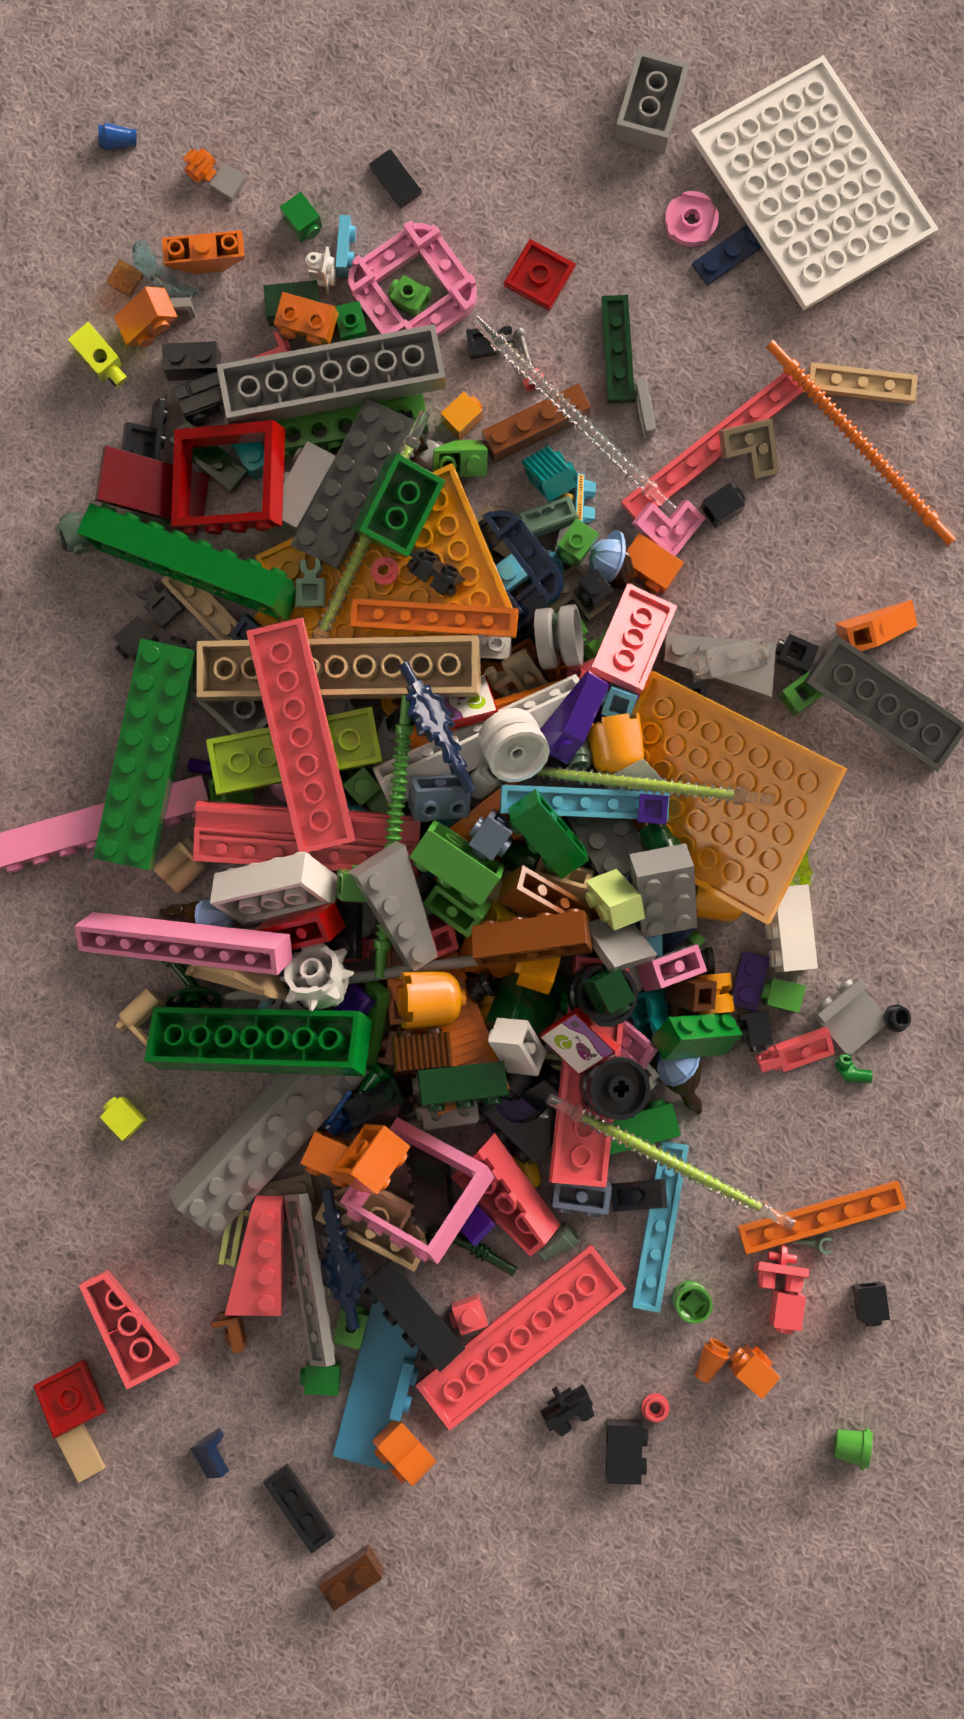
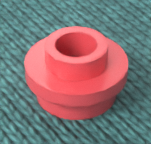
[371,557,399,585]
[641,1393,670,1423]

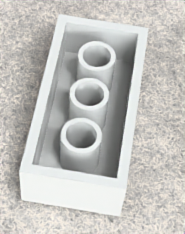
[210,852,337,926]

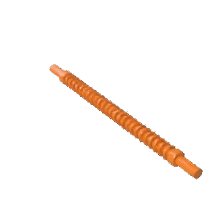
[766,340,956,546]

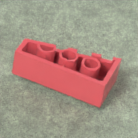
[225,1195,285,1316]
[79,1269,181,1390]

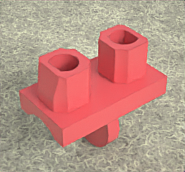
[753,1245,809,1293]

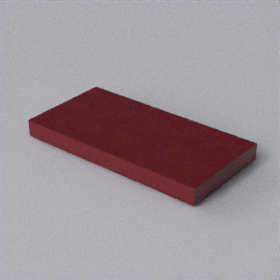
[95,445,210,521]

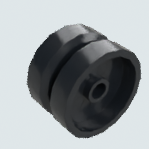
[566,963,638,1027]
[579,1055,651,1121]

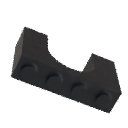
[477,1060,558,1165]

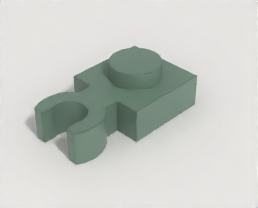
[295,559,326,608]

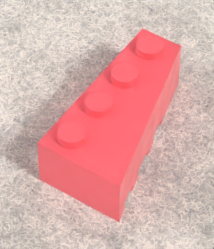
[451,1133,561,1257]

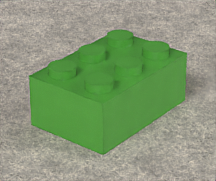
[409,820,505,906]

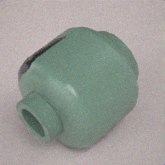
[55,512,91,555]

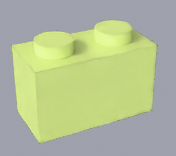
[585,869,645,930]

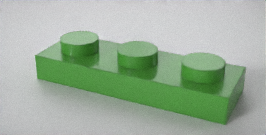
[365,980,391,1067]

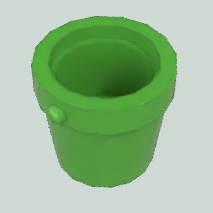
[833,1428,873,1471]

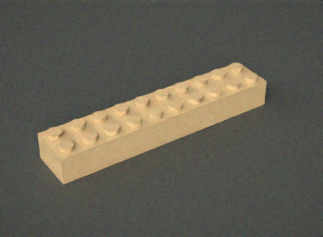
[197,635,481,702]

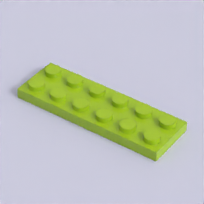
[206,706,383,796]

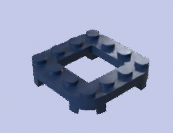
[478,510,564,634]

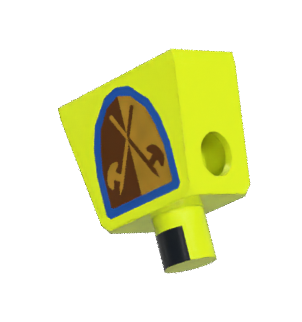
[68,322,128,388]

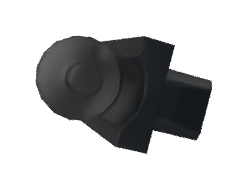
[540,1384,595,1437]

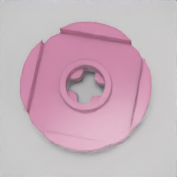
[665,191,719,247]

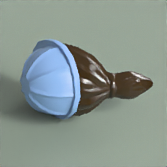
[589,530,650,593]
[159,899,234,928]
[656,1053,702,1114]

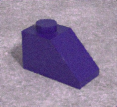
[454,1204,495,1246]

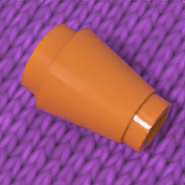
[695,1338,730,1383]

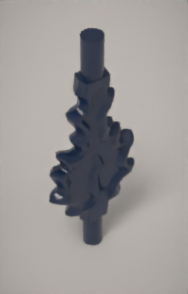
[398,661,476,793]
[321,1187,367,1330]

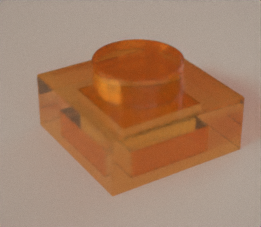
[106,259,144,298]

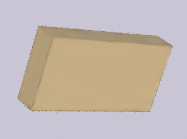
[56,1424,105,1483]

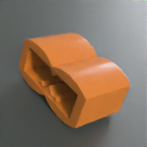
[372,1420,437,1487]

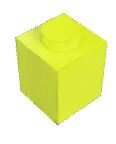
[100,1096,148,1141]

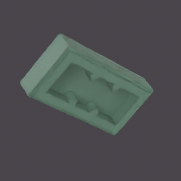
[519,495,579,537]

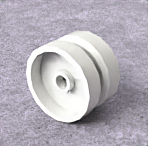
[478,708,550,782]

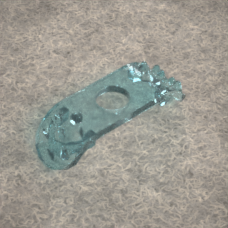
[132,240,200,298]

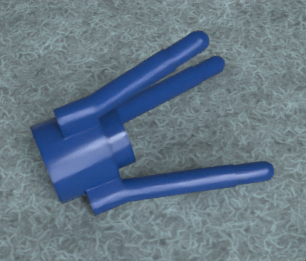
[322,1091,353,1136]

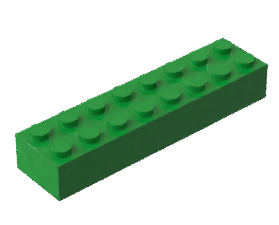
[77,503,296,622]
[93,638,197,870]
[144,1007,372,1076]

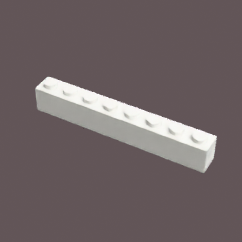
[373,674,579,804]

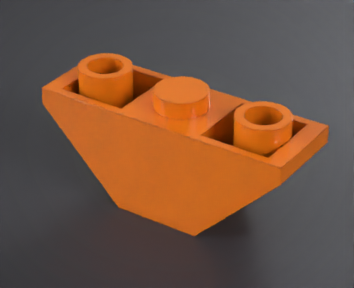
[162,230,245,274]

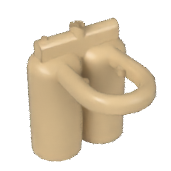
[154,837,207,895]
[116,987,165,1047]

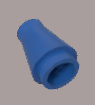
[98,122,137,150]

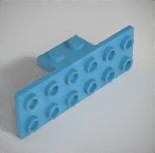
[333,1301,429,1470]

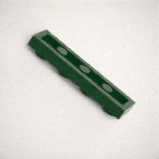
[601,295,635,404]

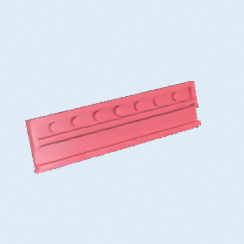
[193,800,421,876]

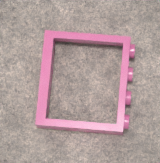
[340,1117,494,1264]

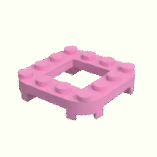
[348,221,477,337]

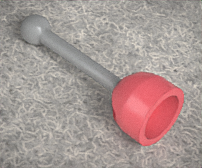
[515,327,545,391]

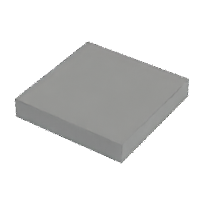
[590,919,657,970]

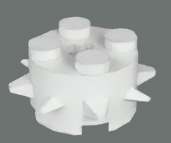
[280,943,354,1011]

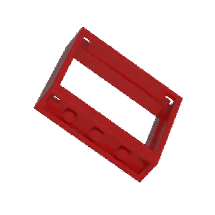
[171,420,285,536]

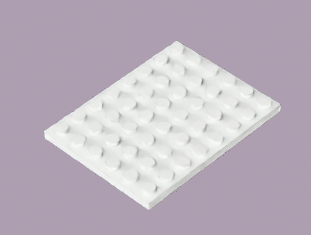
[689,55,938,311]

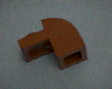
[665,977,717,1017]

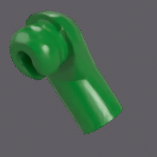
[835,1054,873,1084]

